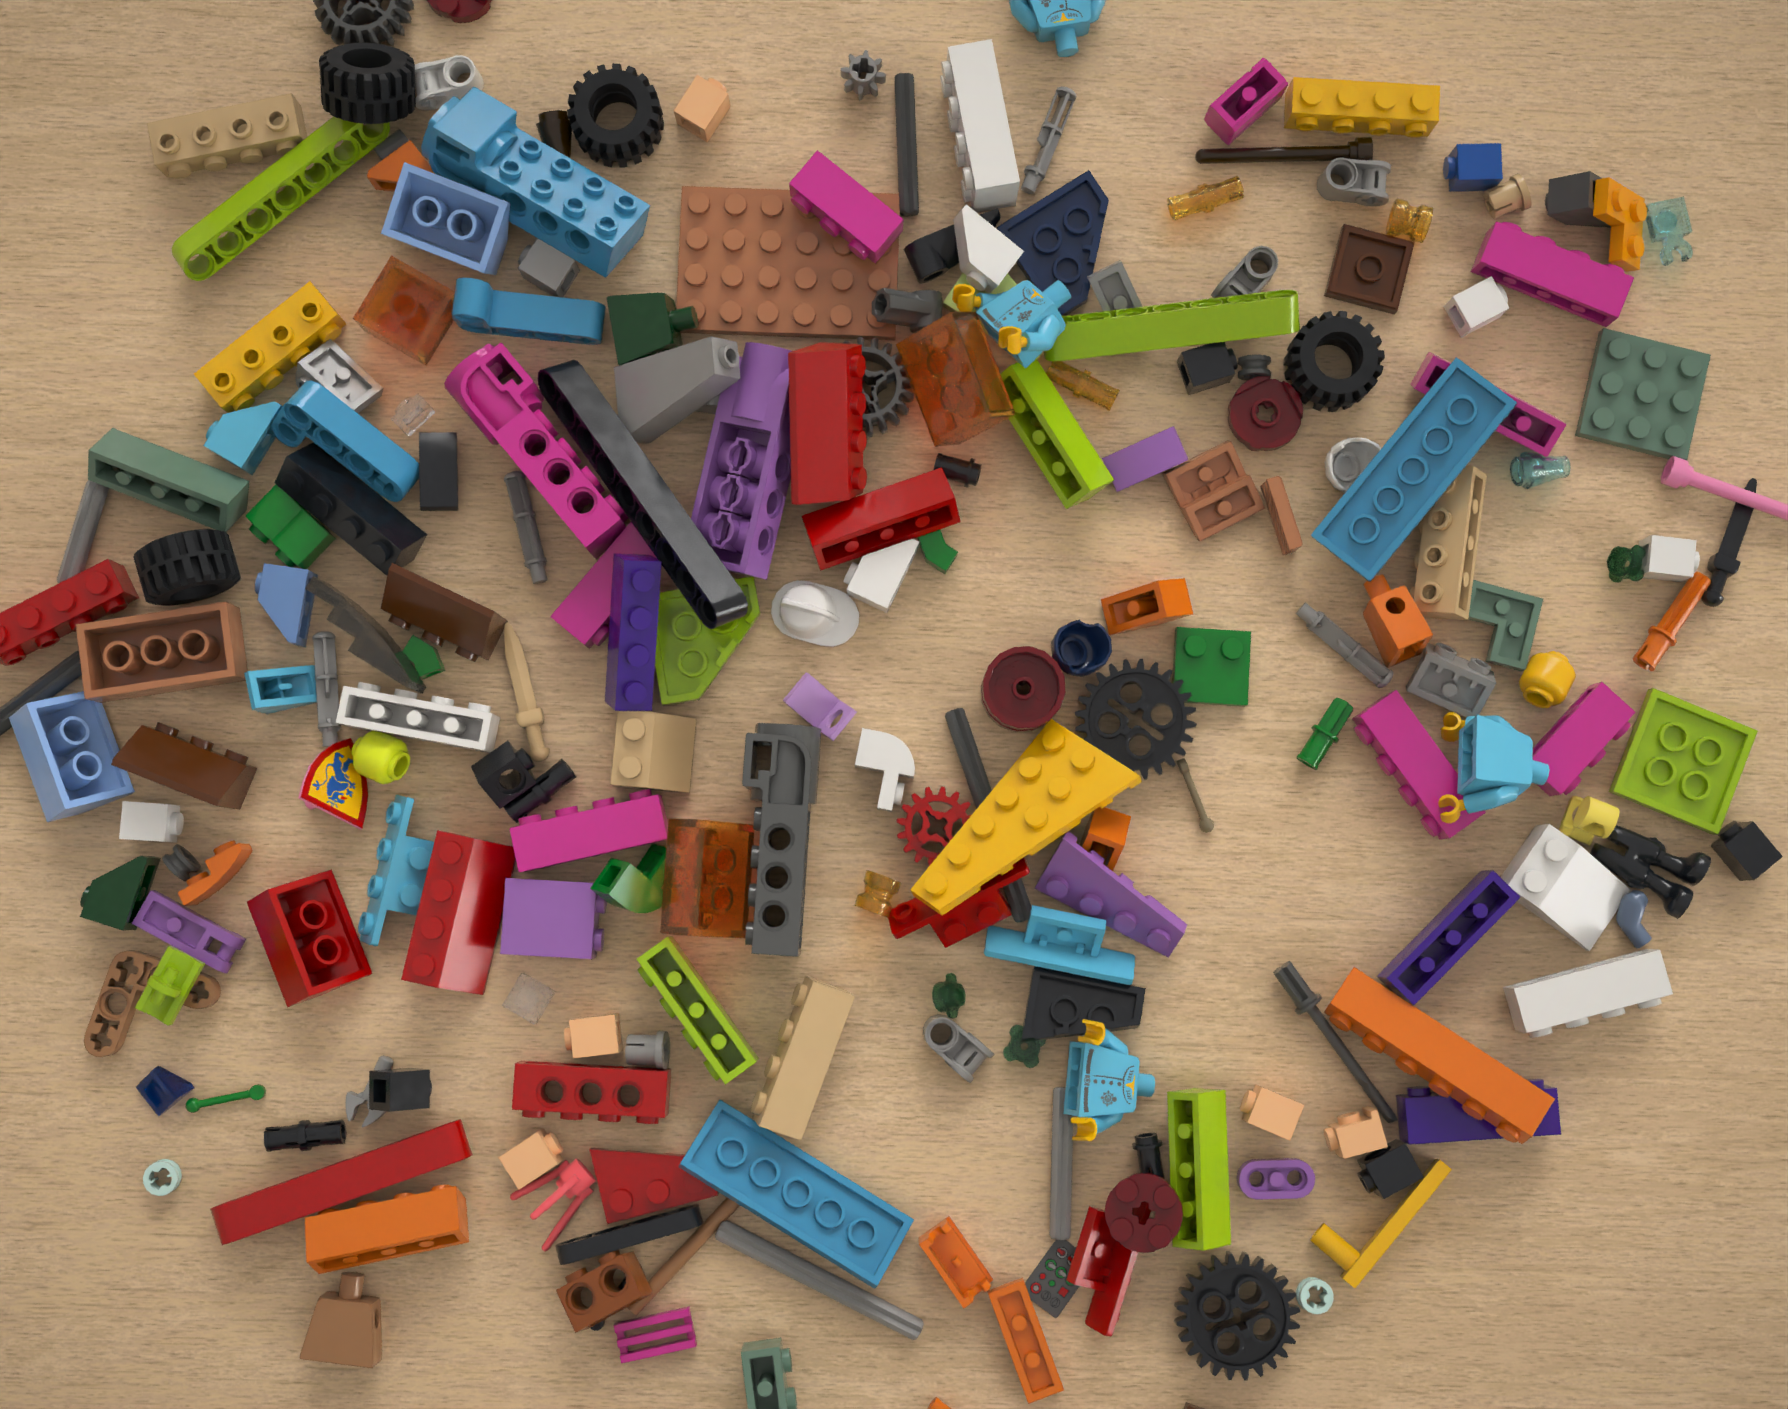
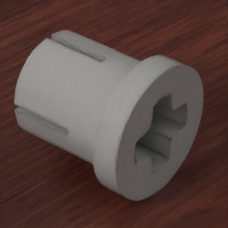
[625,1031,670,1069]

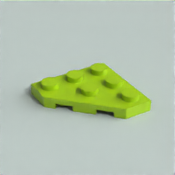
[655,576,760,706]

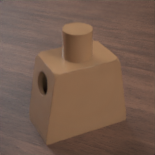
[300,1272,382,1368]

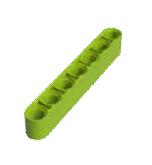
[172,116,390,281]
[1044,290,1300,361]

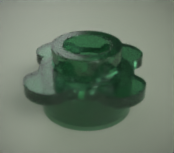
[1607,545,1646,583]
[932,973,966,1019]
[1003,1025,1046,1068]

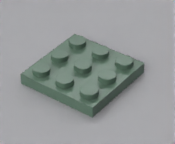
[1575,328,1711,460]

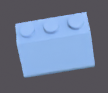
[381,162,510,275]
[9,691,135,822]

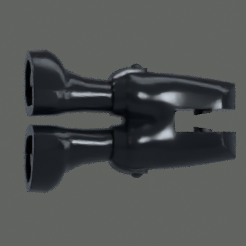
[1590,825,1711,919]

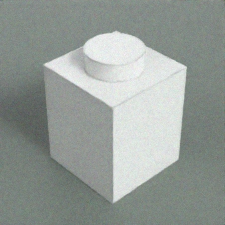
[1443,276,1509,338]
[1636,535,1700,582]
[119,801,184,843]

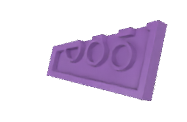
[1035,831,1187,958]

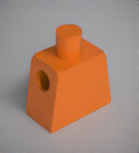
[1363,574,1433,668]

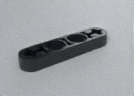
[555,1204,704,1265]

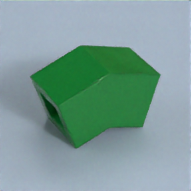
[918,530,958,574]
[400,635,445,679]

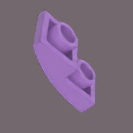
[1102,426,1189,492]

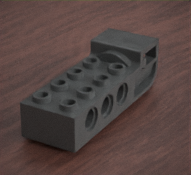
[742,723,821,957]

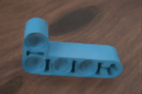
[452,278,606,345]
[271,380,419,502]

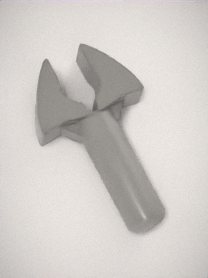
[345,1055,394,1127]

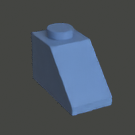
[255,563,318,648]

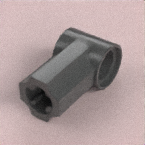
[872,288,943,335]

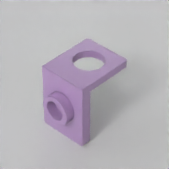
[783,672,857,741]

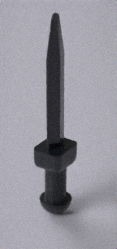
[1701,478,1757,607]

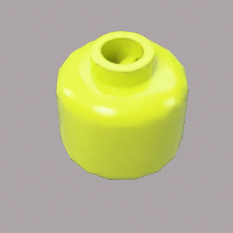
[351,731,410,784]

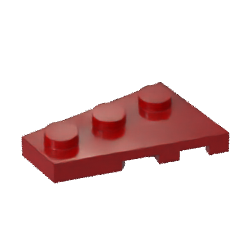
[589,1148,719,1224]

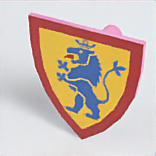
[298,738,368,829]

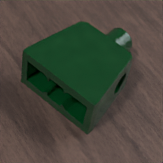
[607,293,699,365]

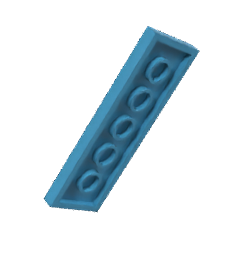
[1311,357,1517,582]
[678,1100,914,1289]

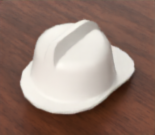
[771,580,859,647]

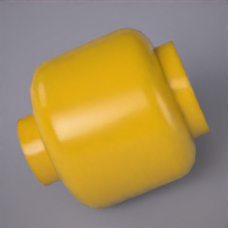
[1519,651,1576,708]

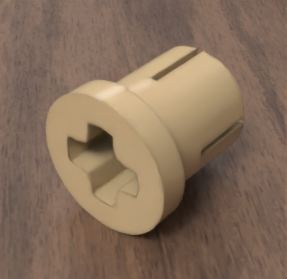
[1483,173,1532,219]

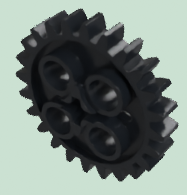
[1075,659,1197,780]
[1174,1251,1300,1381]

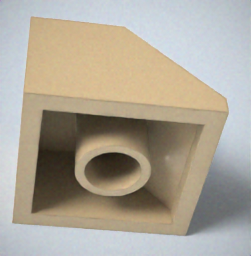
[610,711,697,793]

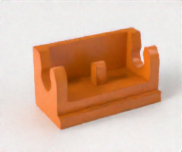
[918,1216,993,1308]

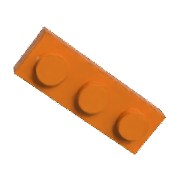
[987,1277,1064,1404]

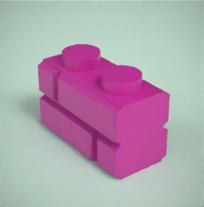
[1204,58,1288,146]

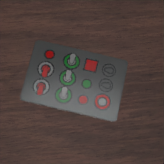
[1025,1240,1080,1318]

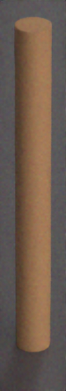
[627,1198,740,1316]

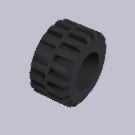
[319,43,416,124]
[567,63,664,168]
[1284,311,1385,412]
[133,529,241,606]

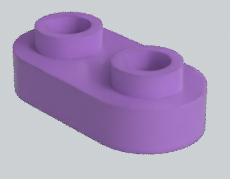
[1237,1158,1315,1200]

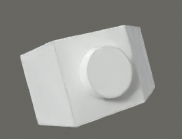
[953,204,1024,293]
[843,539,919,613]

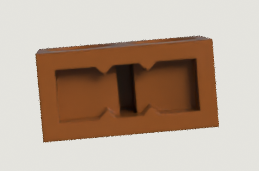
[556,1250,653,1333]

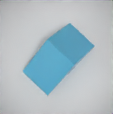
[244,665,317,714]

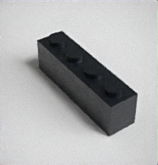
[274,442,427,575]

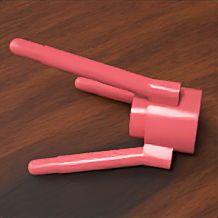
[510,1158,596,1252]

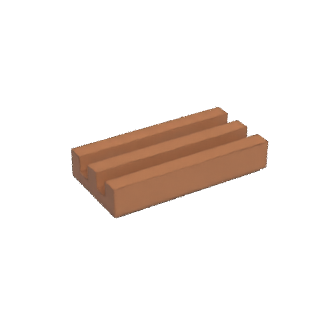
[1260,476,1303,555]

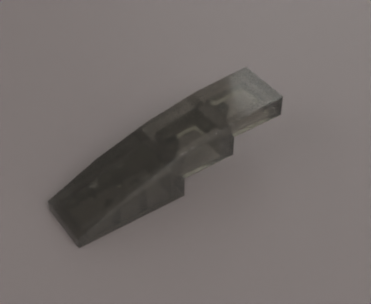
[306,576,426,694]

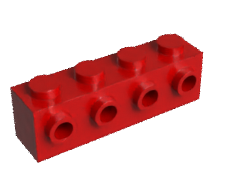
[801,467,961,571]
[0,559,139,666]

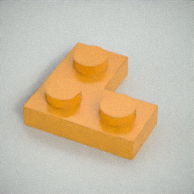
[1593,177,1647,272]

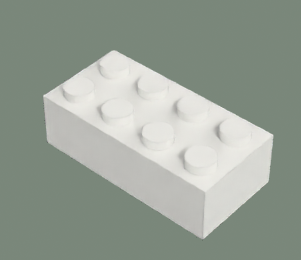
[940,39,1020,213]

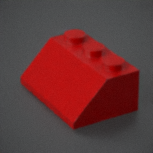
[247,869,373,1008]

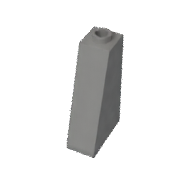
[614,336,740,444]

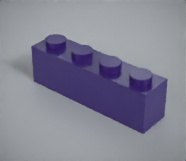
[605,554,662,711]
[1377,870,1520,1005]
[1396,1079,1561,1145]

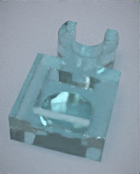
[1646,196,1693,266]

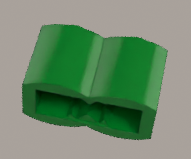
[245,485,336,569]

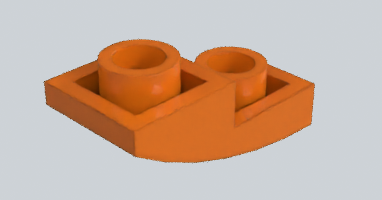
[177,840,253,906]

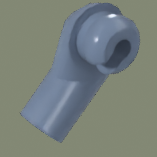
[1616,890,1652,949]

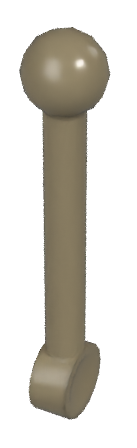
[1177,758,1214,833]

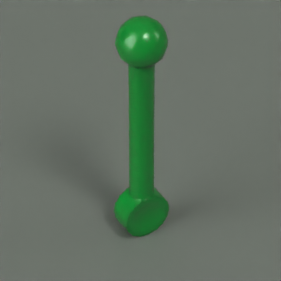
[185,1084,266,1113]

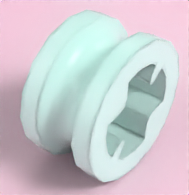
[143,1159,182,1196]
[1296,1277,1334,1314]

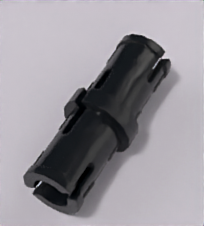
[504,759,577,823]
[264,1119,346,1152]

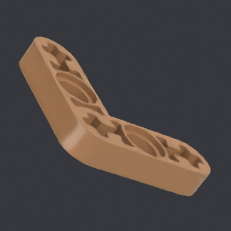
[84,950,221,1057]

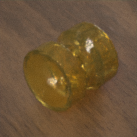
[1386,198,1433,243]
[854,870,901,918]

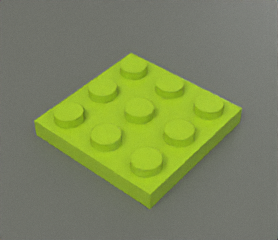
[1609,688,1758,835]

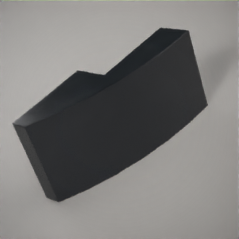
[419,432,458,511]

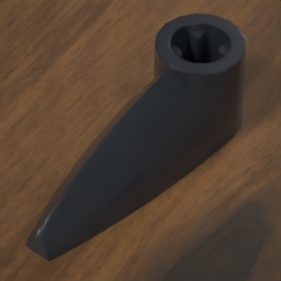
[904,208,1001,284]

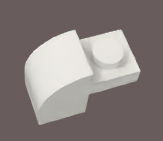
[855,728,915,812]

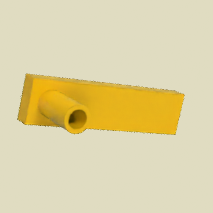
[1310,1159,1452,1288]

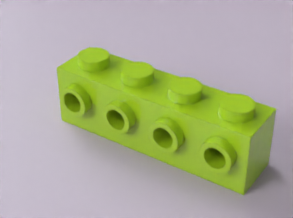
[987,358,1114,509]
[637,936,759,1085]
[1167,1088,1231,1251]

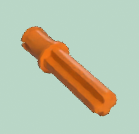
[1633,572,1711,671]

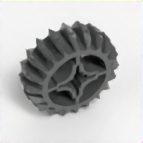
[313,0,414,46]
[843,337,915,437]

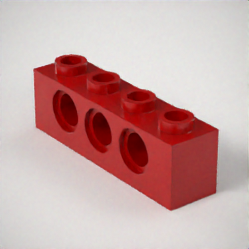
[512,1060,671,1124]

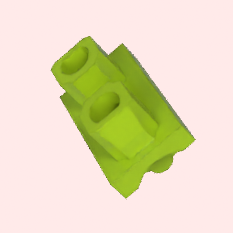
[135,946,205,1026]

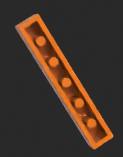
[1324,967,1555,1144]

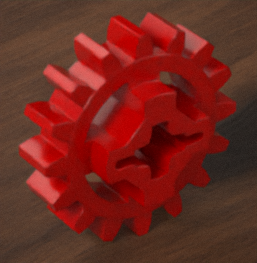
[896,786,971,867]

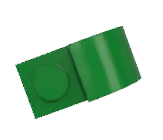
[590,843,681,913]

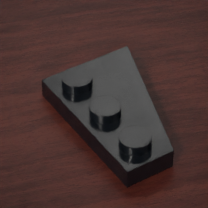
[1020,966,1146,1042]

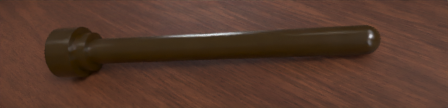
[1195,137,1373,164]

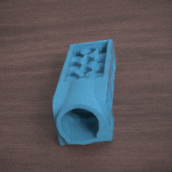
[421,87,650,278]

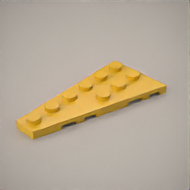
[910,719,1142,916]

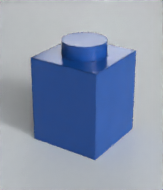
[1443,143,1503,192]

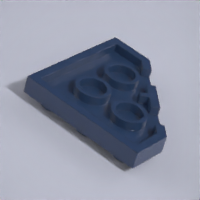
[997,170,1109,316]

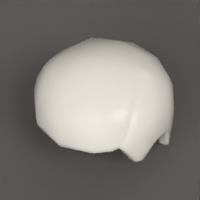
[1324,437,1381,493]

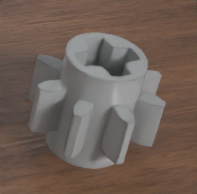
[840,50,886,100]

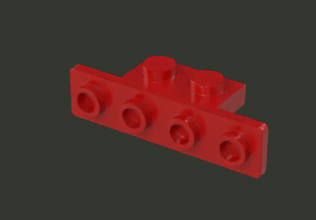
[887,857,1030,948]
[1066,1201,1152,1337]

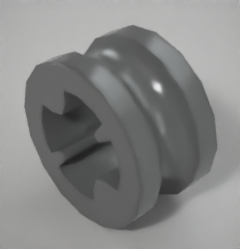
[1238,355,1271,381]
[162,844,201,881]

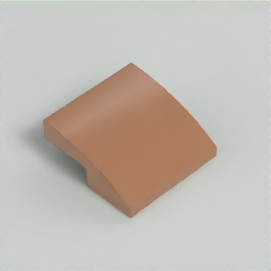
[1162,440,1265,541]

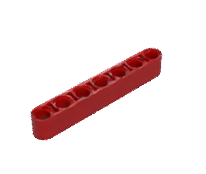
[210,1119,473,1245]

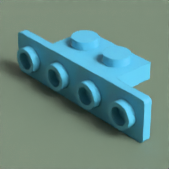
[358,795,434,946]
[984,905,1135,985]

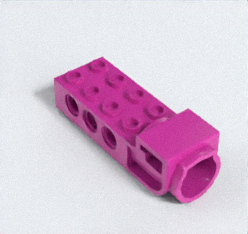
[444,343,629,559]

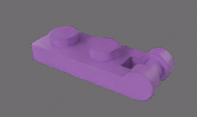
[132,890,246,974]

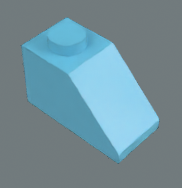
[203,401,283,475]

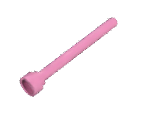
[1661,456,1788,521]

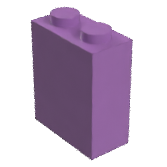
[500,878,607,959]

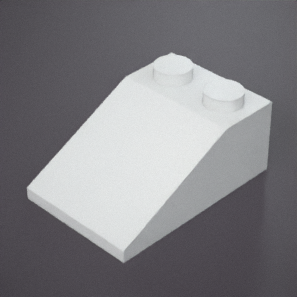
[1501,824,1631,951]

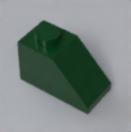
[80,856,161,931]

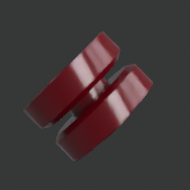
[981,646,1066,732]

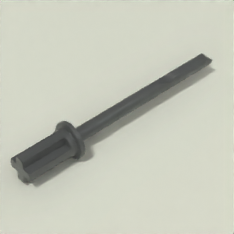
[1273,961,1397,1123]

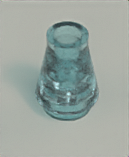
[1510,452,1570,489]

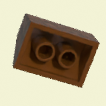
[381,563,508,662]
[111,722,257,810]

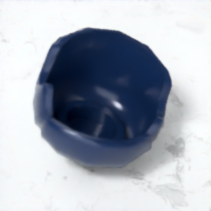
[1051,620,1112,677]

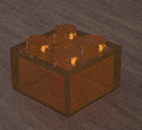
[353,255,455,366]

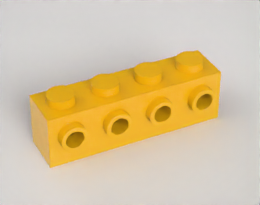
[1284,77,1440,138]
[194,281,346,413]

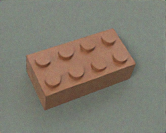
[76,602,248,703]

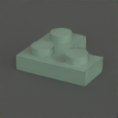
[1468,580,1543,671]

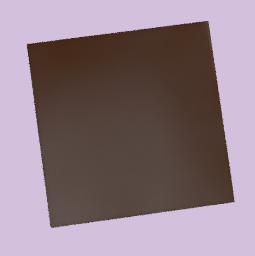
[1324,224,1415,315]

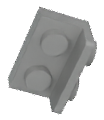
[295,339,383,413]
[1406,643,1496,717]

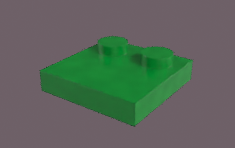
[1172,627,1251,707]

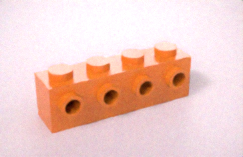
[305,1185,469,1274]

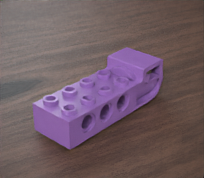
[691,342,792,580]

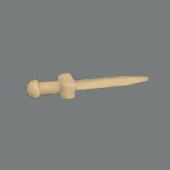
[504,622,550,762]

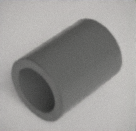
[373,129,409,160]

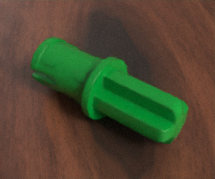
[1297,698,1353,770]

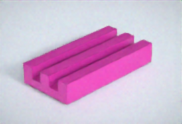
[613,1306,697,1364]

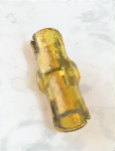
[1167,176,1244,221]
[1046,361,1120,411]

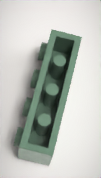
[88,428,249,532]
[741,1337,797,1409]

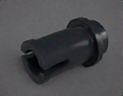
[934,453,982,488]
[1132,1133,1165,1179]

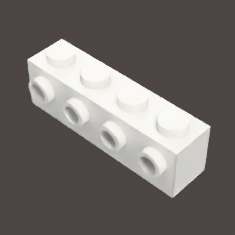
[336,682,500,753]
[1503,949,1673,1038]

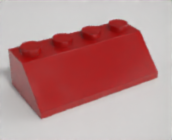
[788,342,867,505]
[401,830,516,995]

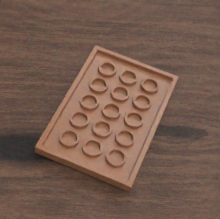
[676,186,900,341]

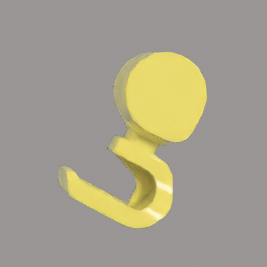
[1559,796,1620,846]

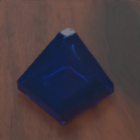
[136,1066,195,1116]

